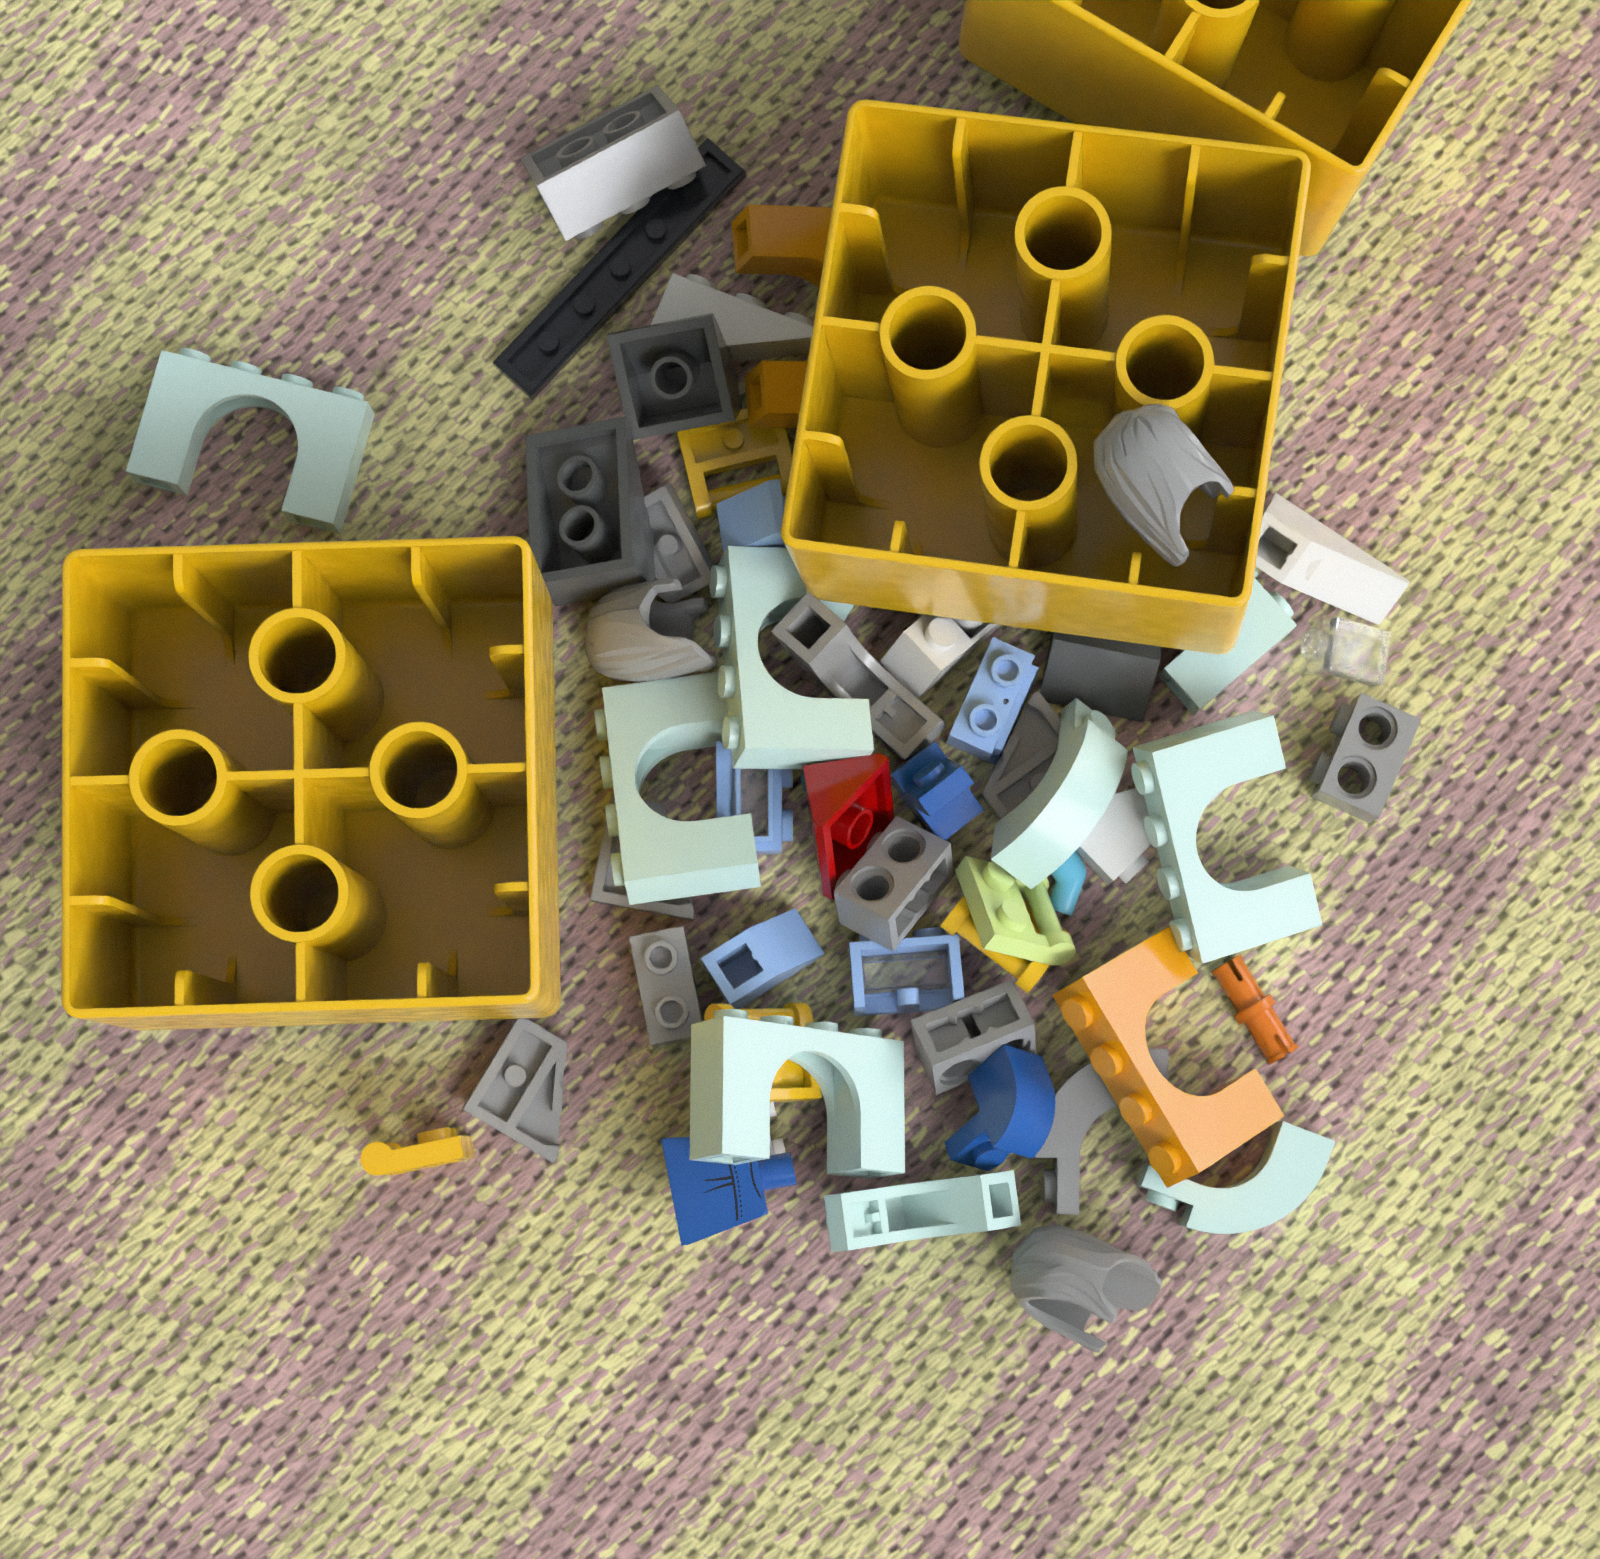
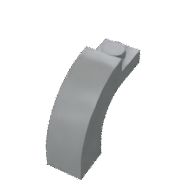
[771,592,947,762]
[1033,1049,1169,1215]

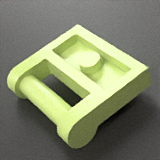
[955,856,1076,966]

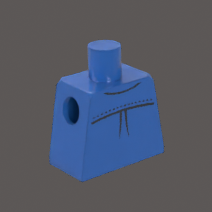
[661,1137,797,1246]

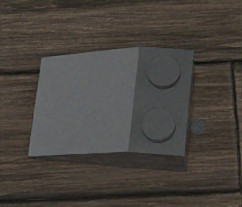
[525,416,655,606]

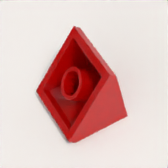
[803,753,895,900]

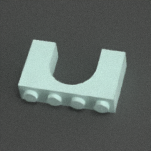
[126,348,375,534]
[709,546,874,769]
[1158,568,1297,716]
[594,672,761,905]
[1131,710,1322,964]
[689,1009,905,1179]

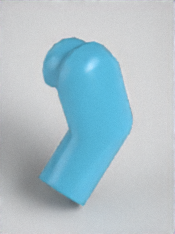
[1050,850,1086,916]

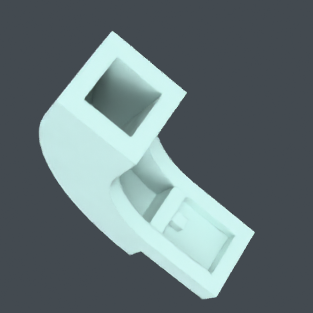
[991,698,1128,889]
[1136,1121,1335,1234]
[824,1170,1021,1252]

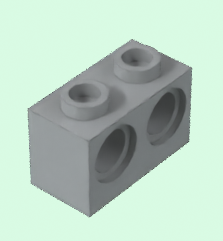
[1308,693,1421,823]
[834,816,955,951]
[629,926,703,1048]
[910,979,1037,1095]

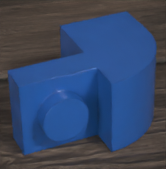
[890,741,984,840]
[944,1044,1055,1171]

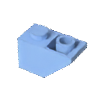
[716,479,786,554]
[701,908,825,1009]

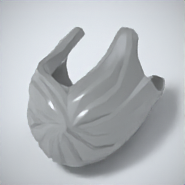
[1094,404,1234,567]
[585,578,718,682]
[1010,1225,1162,1353]

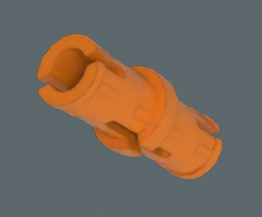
[1211,954,1298,1065]

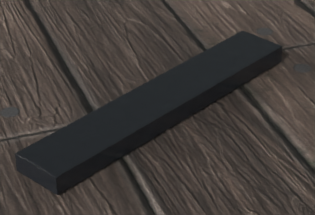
[493,138,746,401]

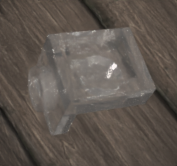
[1300,617,1391,686]

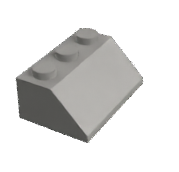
[520,85,706,241]

